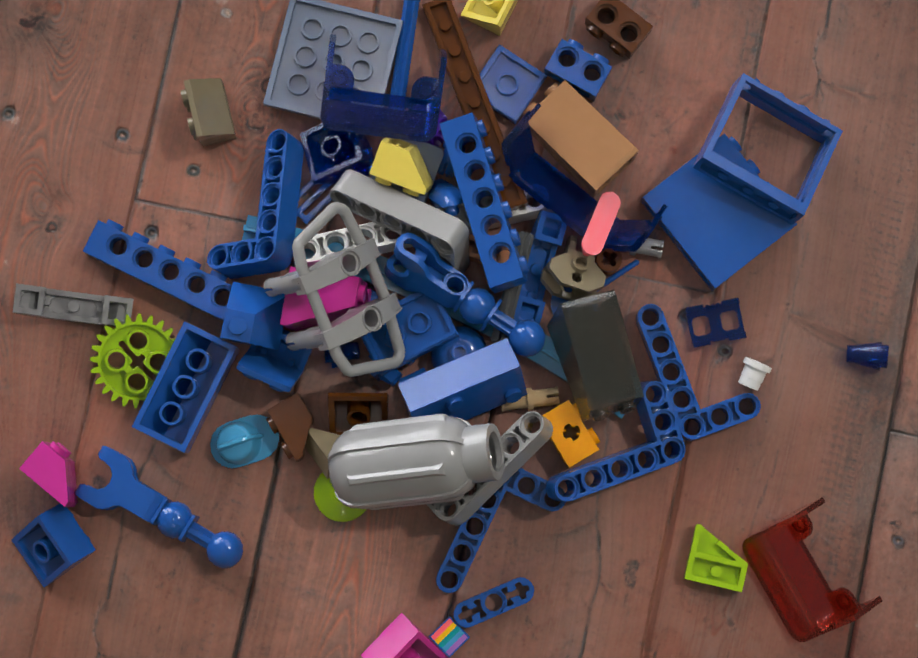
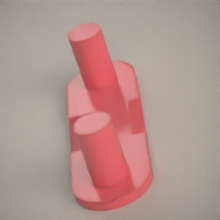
[581,192,621,256]

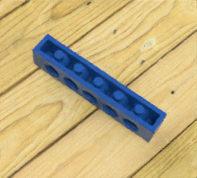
[439,112,530,293]
[83,219,232,321]

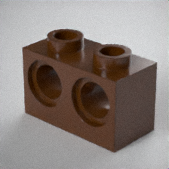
[585,0,653,59]

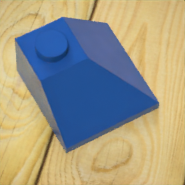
[220,281,285,351]

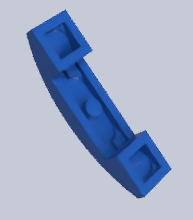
[514,210,569,325]

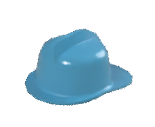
[210,414,279,468]

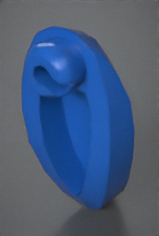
[428,179,463,216]

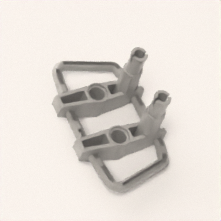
[264,202,405,377]

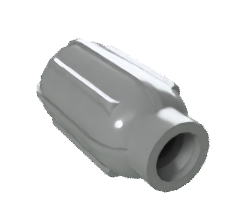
[328,414,504,510]

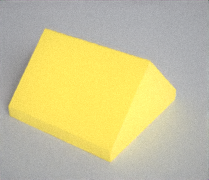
[460,0,518,36]

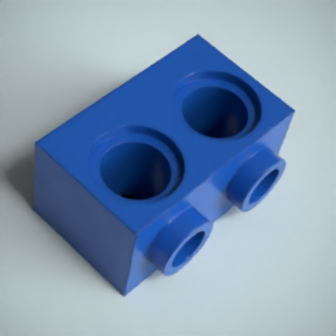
[544,39,612,102]

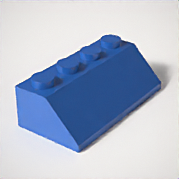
[132,321,240,454]

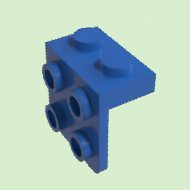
[236,329,313,392]

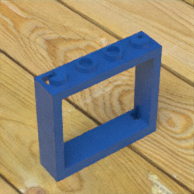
[693,73,843,225]

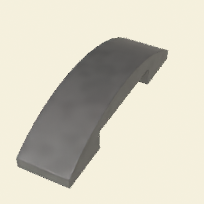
[13,283,134,327]

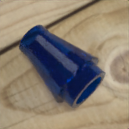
[846,342,889,371]

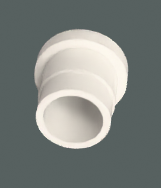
[738,357,772,391]

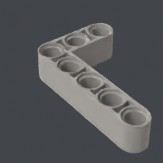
[329,170,470,289]
[426,411,553,526]

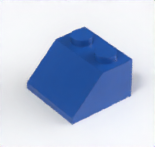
[11,503,96,588]

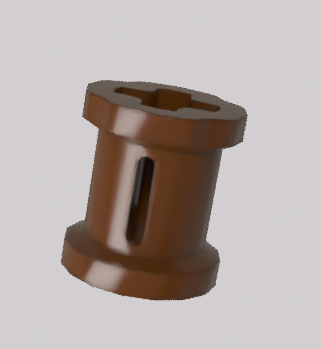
[595,246,622,276]

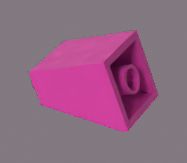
[280,266,372,331]

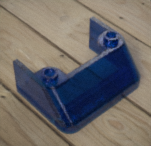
[320,34,447,142]

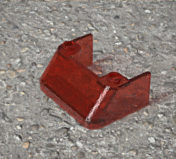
[742,497,883,642]

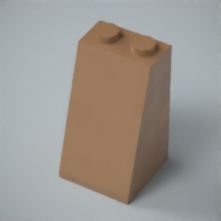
[522,80,639,199]

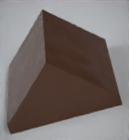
[328,393,389,435]

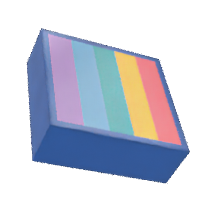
[429,616,470,658]

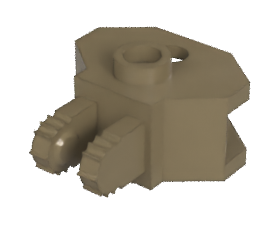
[540,235,606,304]

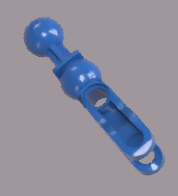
[384,232,546,357]
[75,446,243,569]

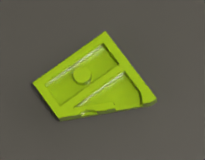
[683,524,748,592]

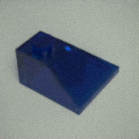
[300,110,375,184]

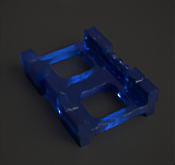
[685,298,747,348]

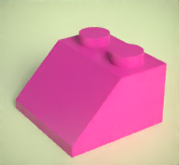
[19,441,78,507]
[361,613,449,658]

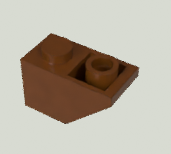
[266,392,314,462]

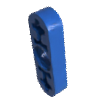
[454,577,534,628]

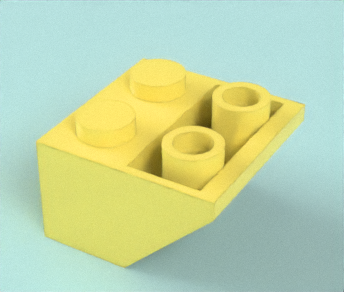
[369,135,434,197]

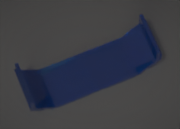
[501,103,668,252]

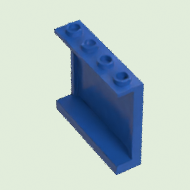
[640,133,797,291]

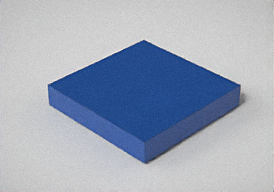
[480,44,547,125]

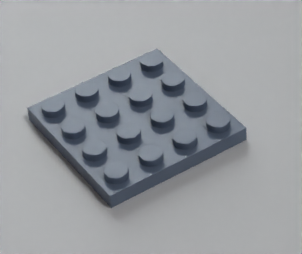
[263,0,403,133]

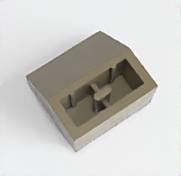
[181,78,237,147]

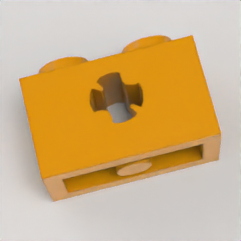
[539,400,600,468]

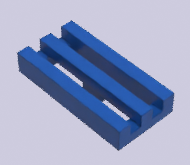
[297,164,340,225]

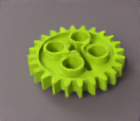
[90,313,176,408]

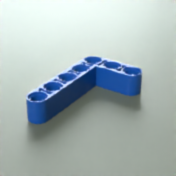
[207,129,304,279]
[635,304,761,441]
[545,381,686,502]
[436,468,566,593]

